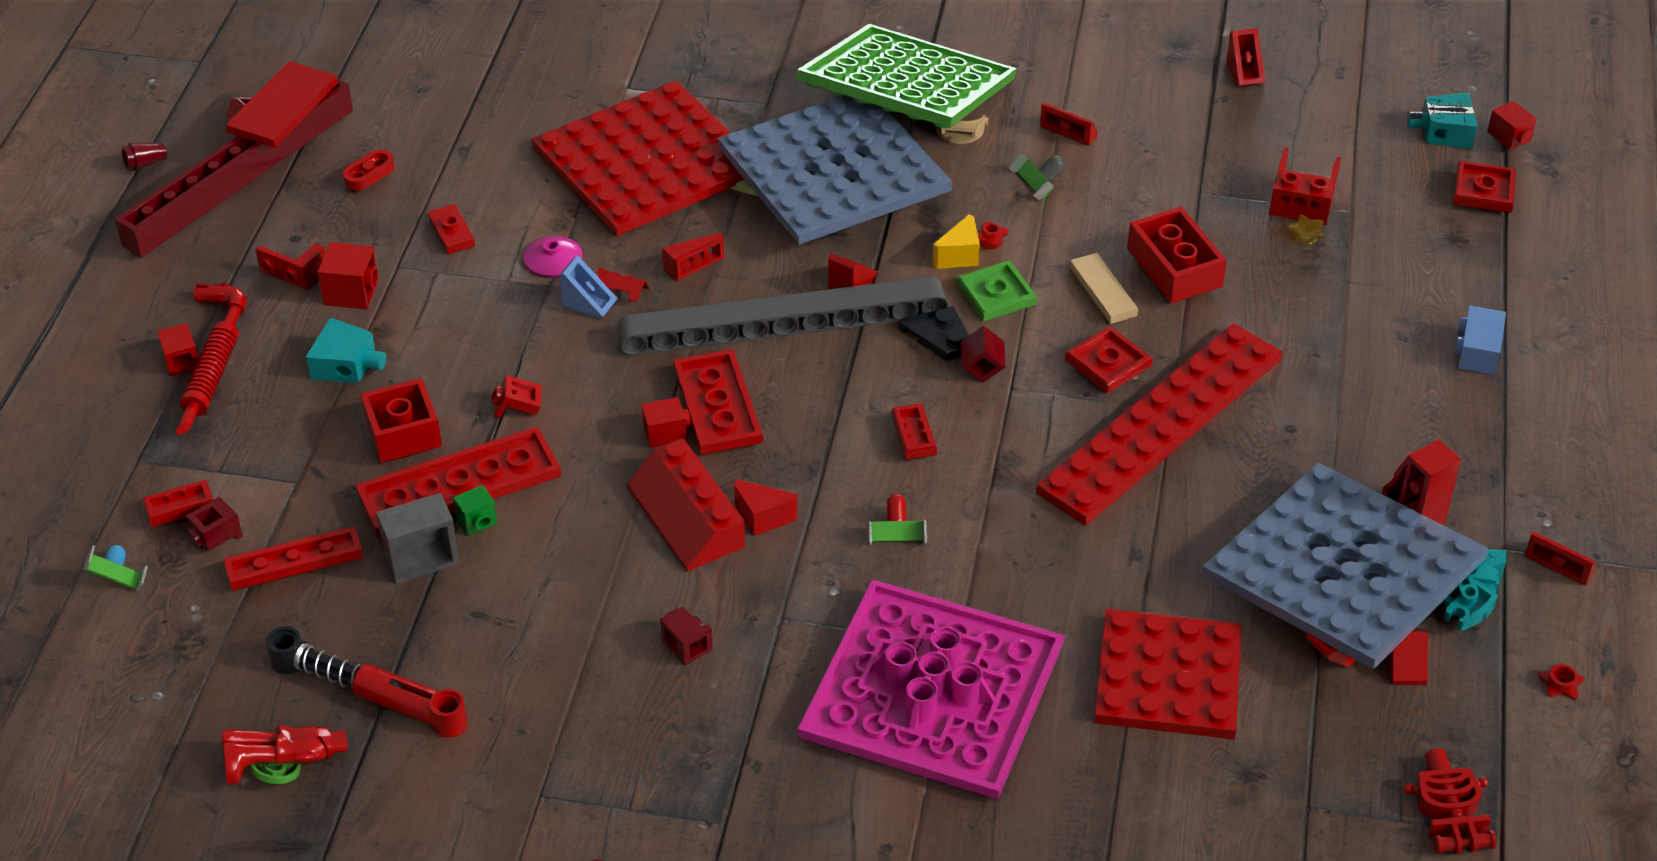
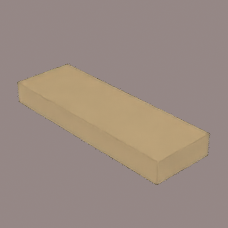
[1070,253,1138,324]

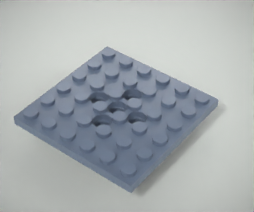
[717,96,953,245]
[1202,462,1488,669]

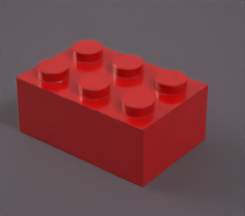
[1127,206,1227,304]

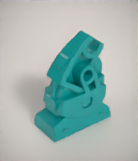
[1442,549,1506,631]

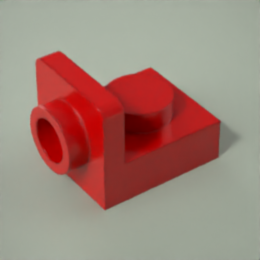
[491,375,542,418]

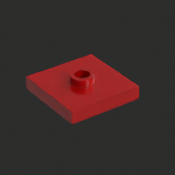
[1453,160,1516,213]
[1065,326,1153,394]

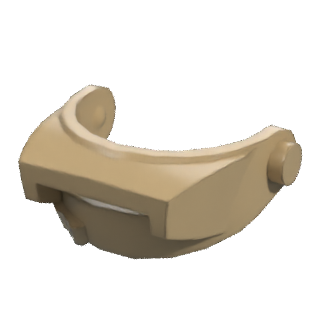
[935,115,989,144]

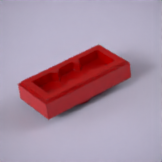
[428,204,475,254]
[891,403,937,460]
[142,480,213,528]

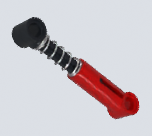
[266,626,468,738]

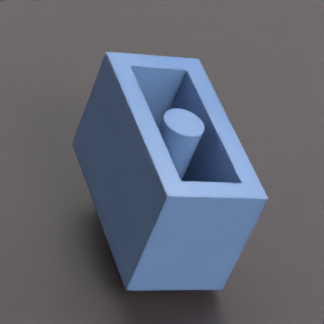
[1454,305,1506,375]

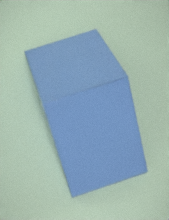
[559,255,618,319]

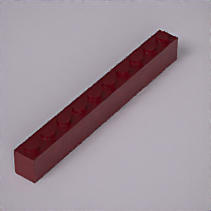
[115,78,353,258]

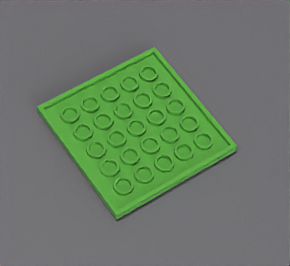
[796,24,1017,128]

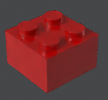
[360,378,442,463]

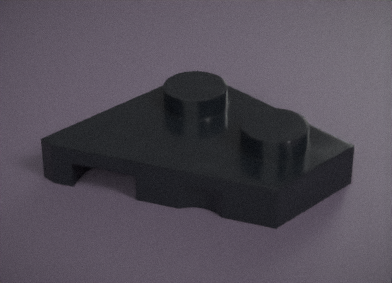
[898,306,969,361]

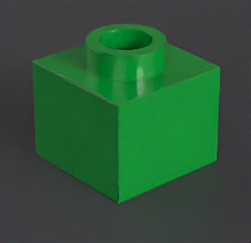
[453,485,497,536]

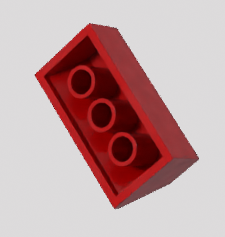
[627,438,745,572]

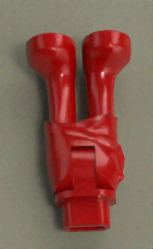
[221,724,348,786]

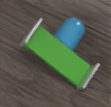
[83,545,148,591]

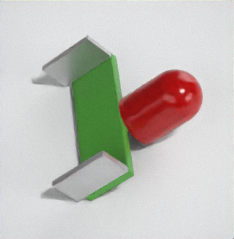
[869,494,927,545]

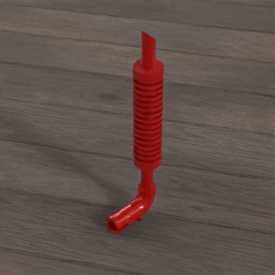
[176,282,247,435]

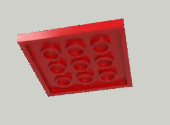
[1094,609,1242,739]

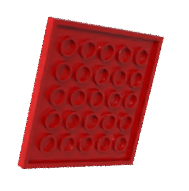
[531,80,745,236]

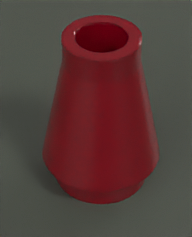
[121,142,167,171]

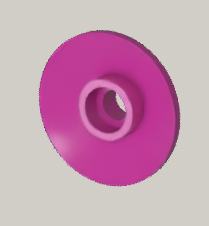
[523,236,582,278]

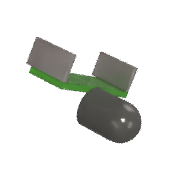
[1008,154,1064,201]

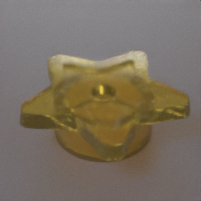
[1287,215,1325,244]

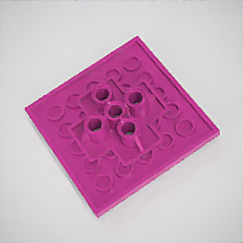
[798,579,1064,800]

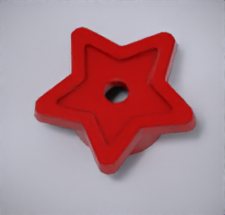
[1539,663,1585,700]

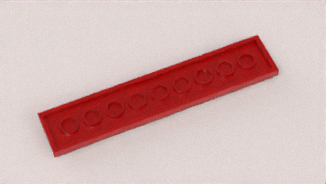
[1036,323,1283,526]

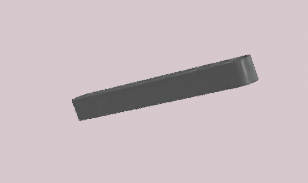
[617,277,948,355]

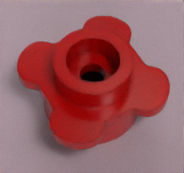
[977,221,1009,249]

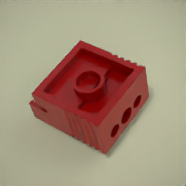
[1269,147,1342,225]

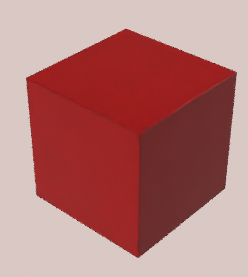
[317,242,379,310]

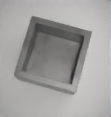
[376,493,460,584]

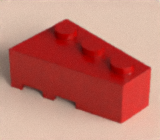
[1381,439,1461,526]

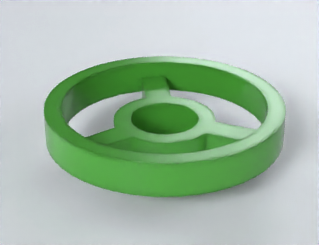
[250,763,301,784]

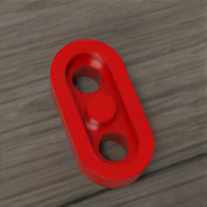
[343,149,395,191]

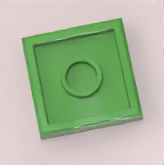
[956,260,1037,322]

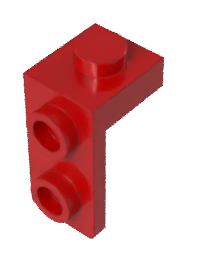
[255,243,325,290]

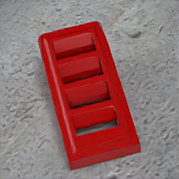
[662,233,725,281]

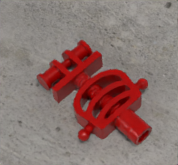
[1403,748,1496,854]

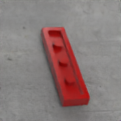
[224,526,364,591]

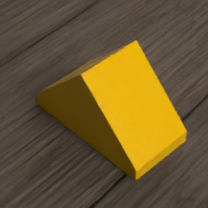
[932,214,980,269]

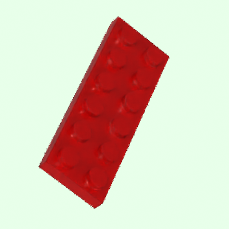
[356,426,562,537]

